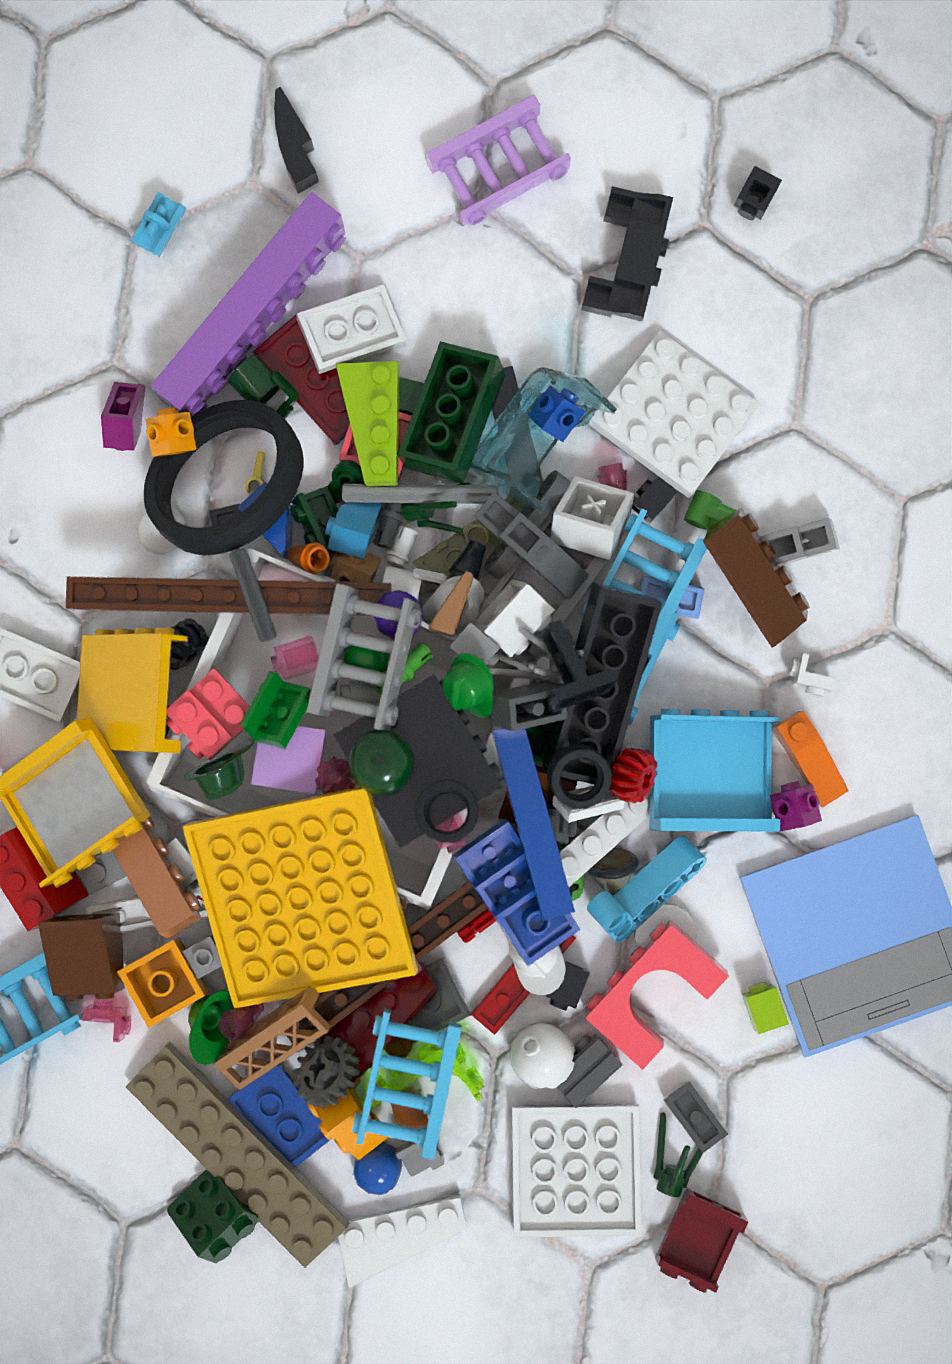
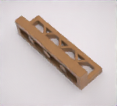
[214,986,330,1090]

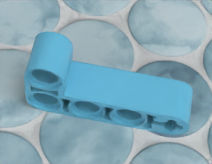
[587,836,707,943]

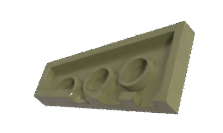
[412,490,529,587]

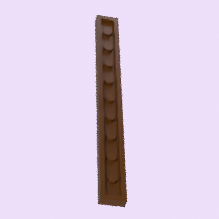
[66,576,392,616]

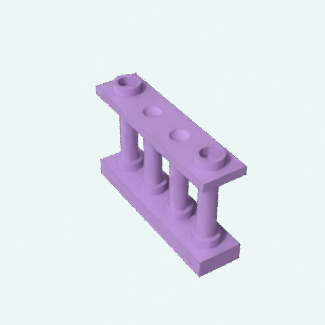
[426,94,571,227]

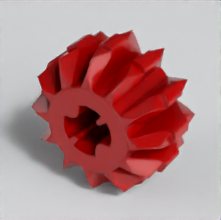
[609,748,658,803]

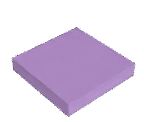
[251,726,326,794]

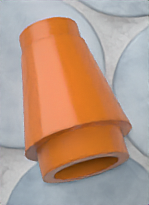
[288,543,330,574]

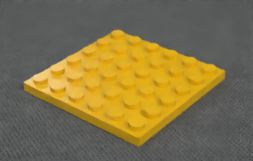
[183,787,418,1008]

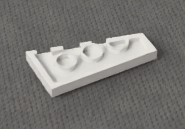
[338,1195,467,1288]

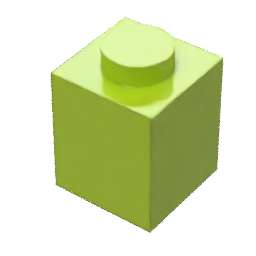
[742,982,789,1034]

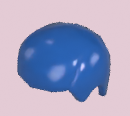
[353,1142,402,1195]

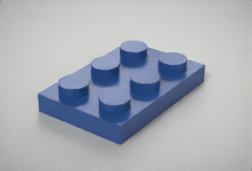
[227,1064,330,1168]

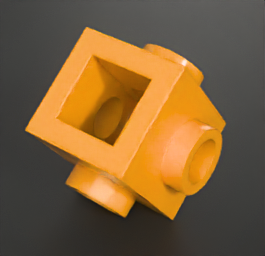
[145,408,196,457]

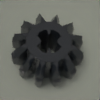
[169,618,209,670]

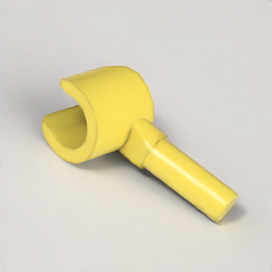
[245,451,265,493]

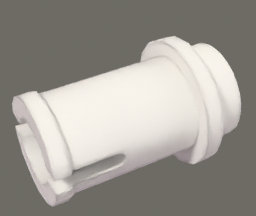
[386,526,418,568]

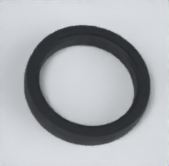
[143,400,304,555]

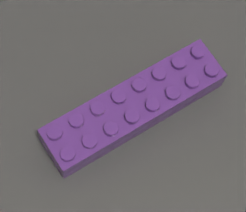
[150,191,345,417]

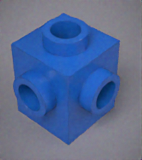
[528,385,586,442]

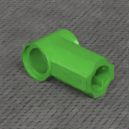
[684,490,737,531]

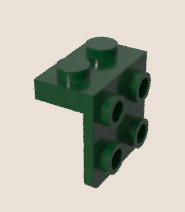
[167,1169,259,1264]

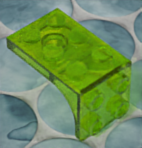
[360,1042,484,1110]

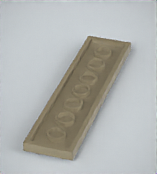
[125,1042,350,1268]

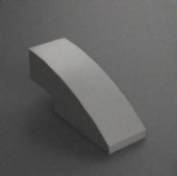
[760,518,840,565]

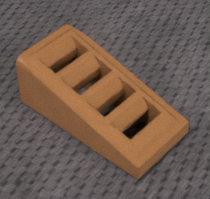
[429,571,473,638]

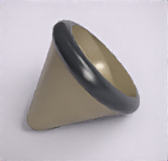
[587,848,638,896]

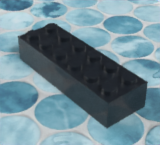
[542,582,662,785]

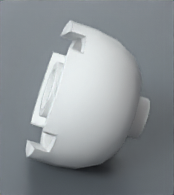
[510,1023,575,1089]

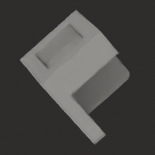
[395,1141,445,1177]

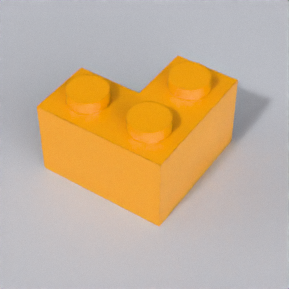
[307,1087,388,1160]

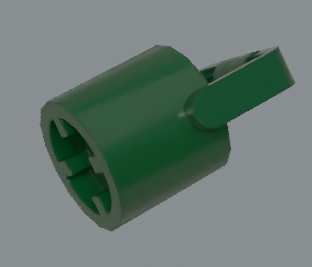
[228,354,299,419]

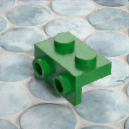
[241,671,311,749]

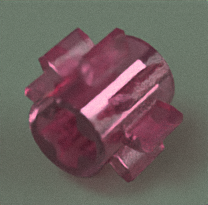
[315,756,356,794]

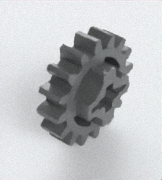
[293,1036,360,1109]

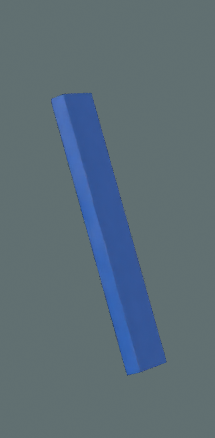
[492,728,575,921]

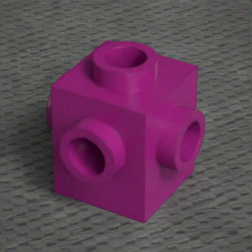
[770,781,822,832]

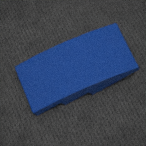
[452,818,580,966]

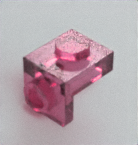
[82,1000,132,1043]

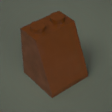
[38,913,125,1000]

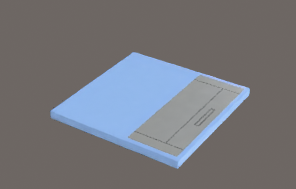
[740,815,952,1058]

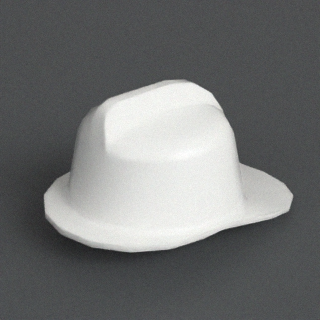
[422,575,484,629]
[509,942,566,996]

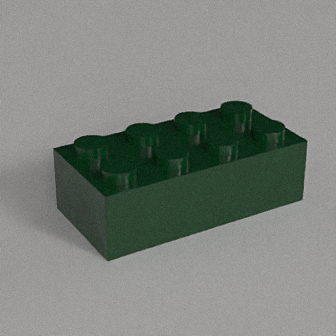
[397,341,505,484]

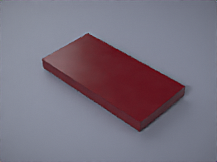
[253,311,350,445]

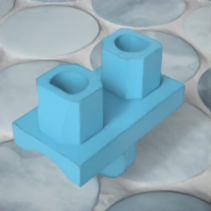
[131,192,187,258]

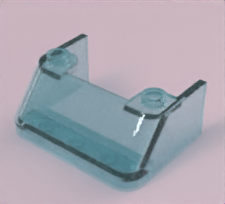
[470,367,617,511]

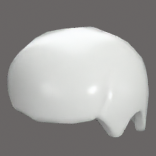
[137,507,186,555]

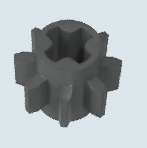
[548,809,577,846]

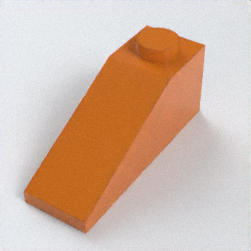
[772,710,849,808]

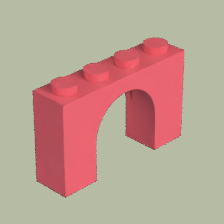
[585,919,729,1070]

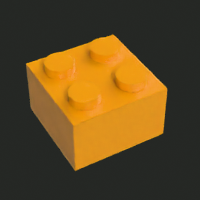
[117,937,210,1028]

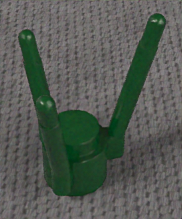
[402,482,471,534]
[653,1112,703,1198]

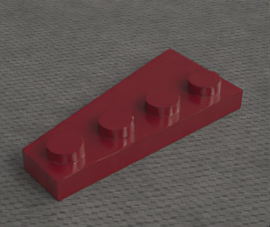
[320,961,438,1089]

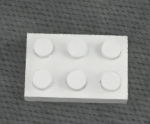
[296,284,407,374]
[0,628,80,722]

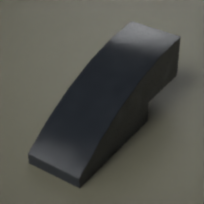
[274,87,319,194]

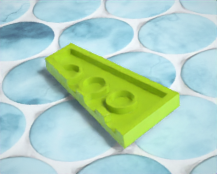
[336,361,400,486]

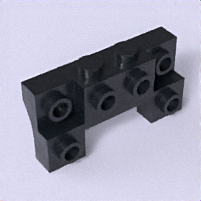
[581,186,674,322]

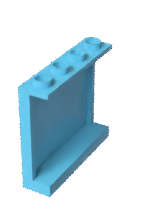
[649,709,780,832]

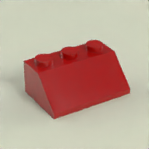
[0,827,90,931]

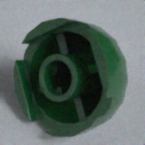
[348,730,415,796]

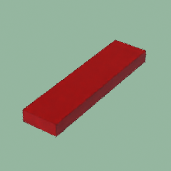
[471,935,576,1035]

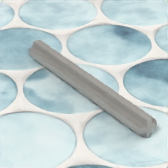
[342,484,499,504]

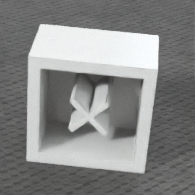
[551,476,634,560]
[472,579,555,658]

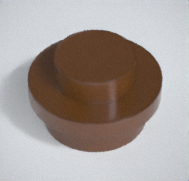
[385,1037,413,1058]

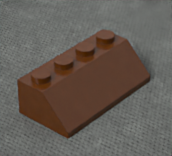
[703,508,810,648]

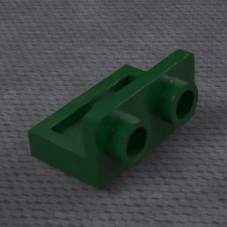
[291,486,338,554]

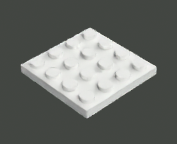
[588,331,760,498]
[512,1104,642,1237]

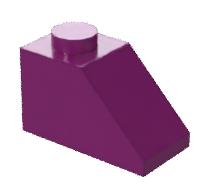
[101,382,145,451]

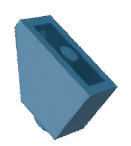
[325,502,382,559]

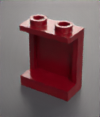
[655,1188,748,1293]

